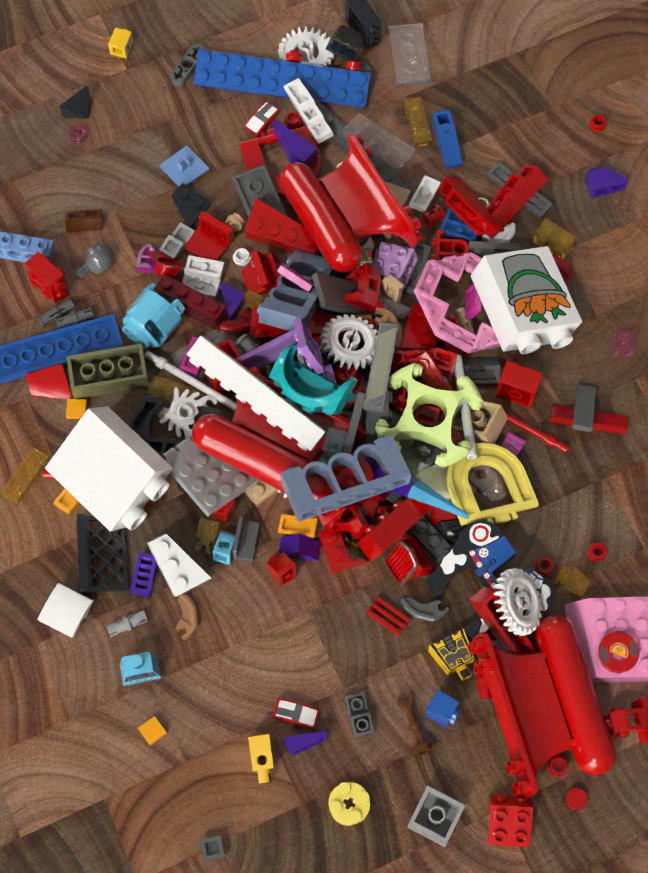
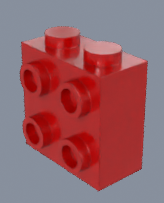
[25,251,69,303]

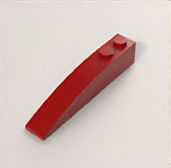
[469,587,538,654]

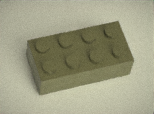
[66,343,149,399]

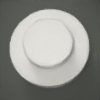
[233,248,251,266]

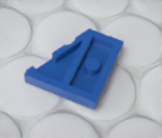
[440,208,478,244]

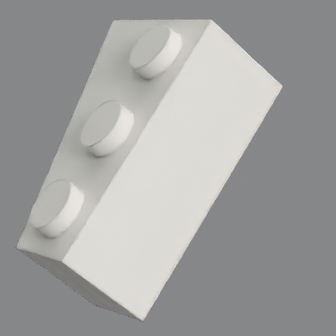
[147,534,211,597]

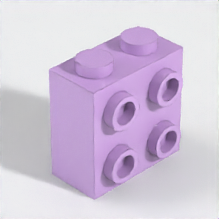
[372,242,419,289]

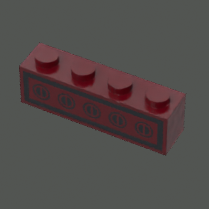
[154,274,228,331]

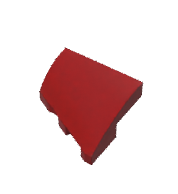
[25,364,73,400]

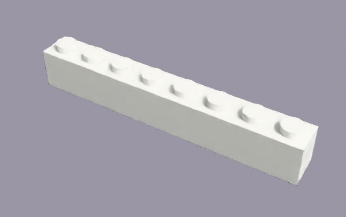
[187,336,327,451]

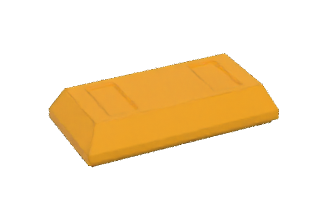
[278,514,318,538]

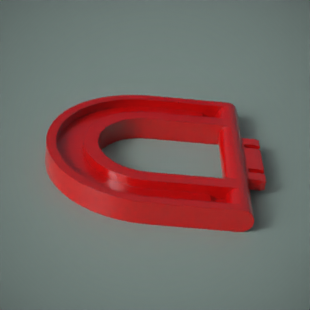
[239,125,321,198]

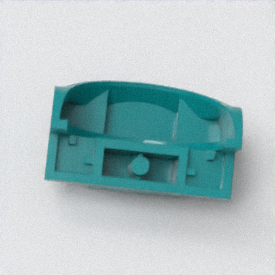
[269,344,358,416]

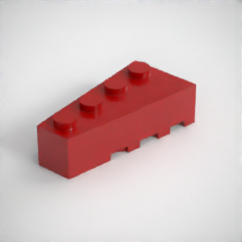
[244,198,318,255]
[356,497,434,562]

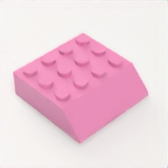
[564,597,648,683]

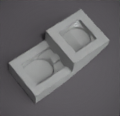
[159,222,195,259]

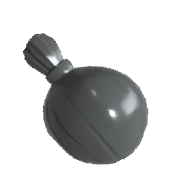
[75,243,114,278]

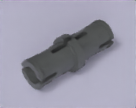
[37,298,75,326]
[55,306,94,329]

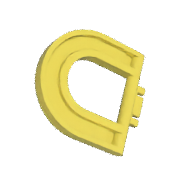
[446,443,539,526]

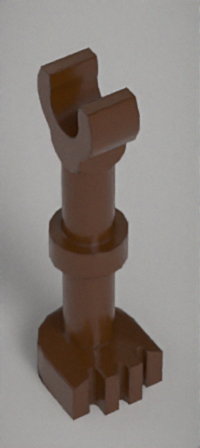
[397,694,433,757]

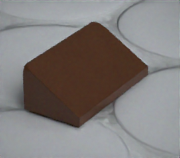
[65,209,103,233]

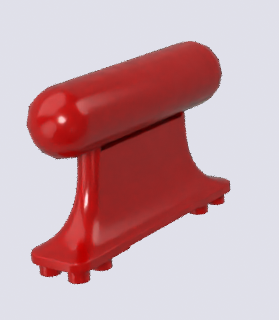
[279,133,422,273]
[192,358,366,500]
[467,615,617,798]

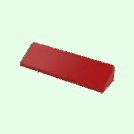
[550,404,628,434]

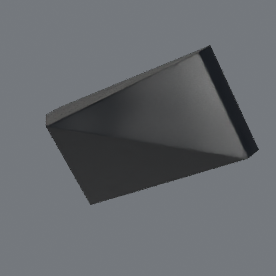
[59,86,91,119]

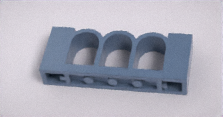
[257,250,336,331]
[280,435,411,522]

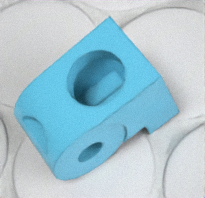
[213,531,236,565]

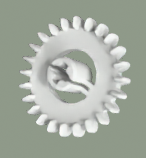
[278,26,334,67]
[320,314,378,370]
[494,568,542,636]

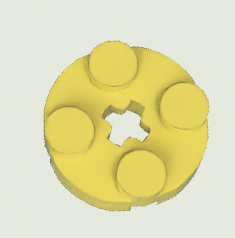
[328,782,370,826]

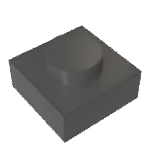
[200,835,225,862]

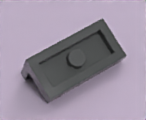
[462,358,500,384]
[233,515,260,562]

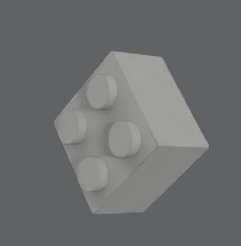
[407,786,465,847]

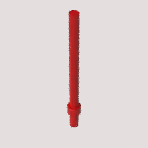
[483,399,569,453]

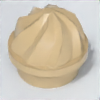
[226,213,244,232]

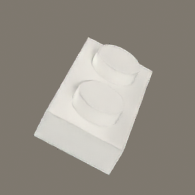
[409,175,441,213]

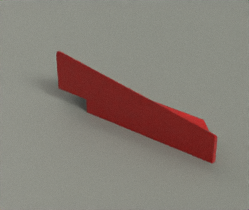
[486,164,548,239]
[438,177,505,235]

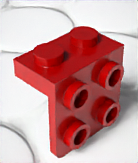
[185,211,234,261]
[488,793,533,847]

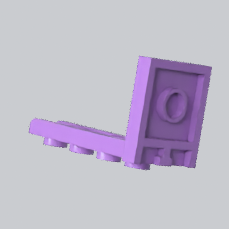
[238,317,324,375]

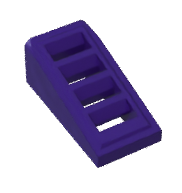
[130,552,158,598]
[283,731,328,756]

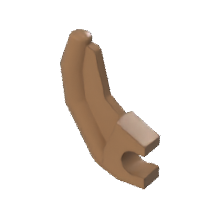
[374,308,403,349]
[175,593,198,641]

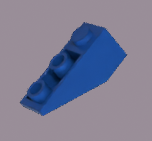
[431,110,463,169]

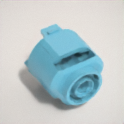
[122,283,185,349]

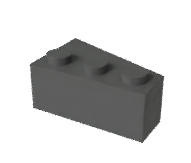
[363,381,392,444]

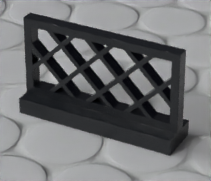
[76,514,128,595]

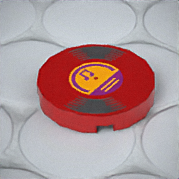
[597,632,640,674]

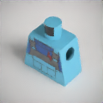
[120,652,161,686]

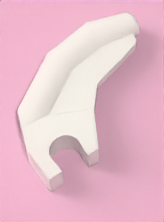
[482,223,516,243]

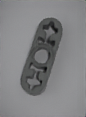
[170,44,205,87]

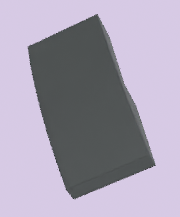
[344,692,374,737]

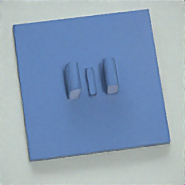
[159,145,209,186]

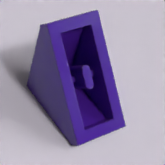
[219,283,246,321]
[279,533,320,561]

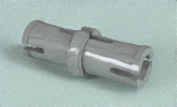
[106,610,148,637]

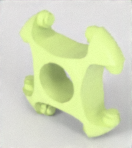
[375,363,483,468]

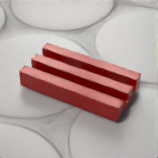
[366,597,410,637]

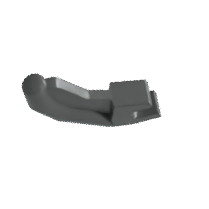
[400,597,450,622]

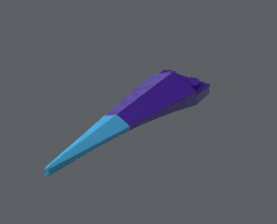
[351,442,469,519]

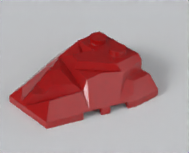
[388,348,457,427]

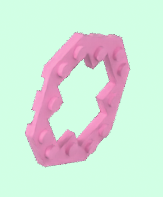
[414,252,500,353]

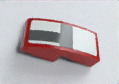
[243,100,281,137]
[272,698,320,730]

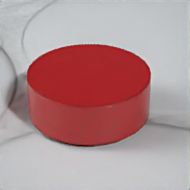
[565,788,587,810]

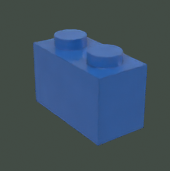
[425,690,460,729]

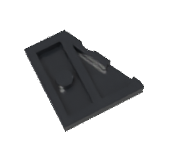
[171,183,211,228]

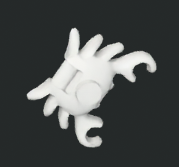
[159,387,217,439]

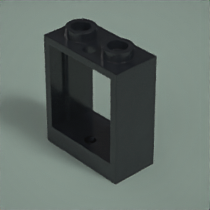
[345,0,382,49]

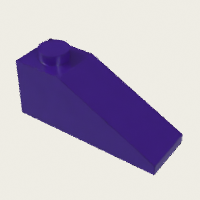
[273,120,317,166]

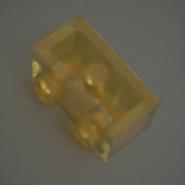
[533,218,576,259]

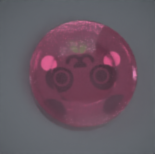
[69,125,87,144]

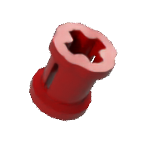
[421,205,445,228]

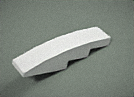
[283,78,334,144]

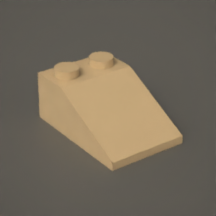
[437,401,508,444]

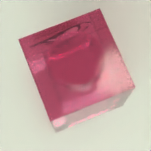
[611,330,636,357]

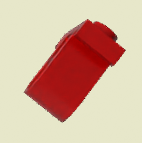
[431,230,469,261]

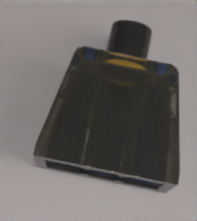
[325,25,363,61]

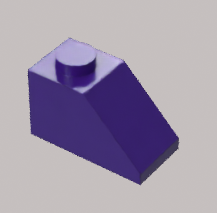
[584,167,628,198]

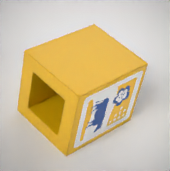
[108,27,133,58]

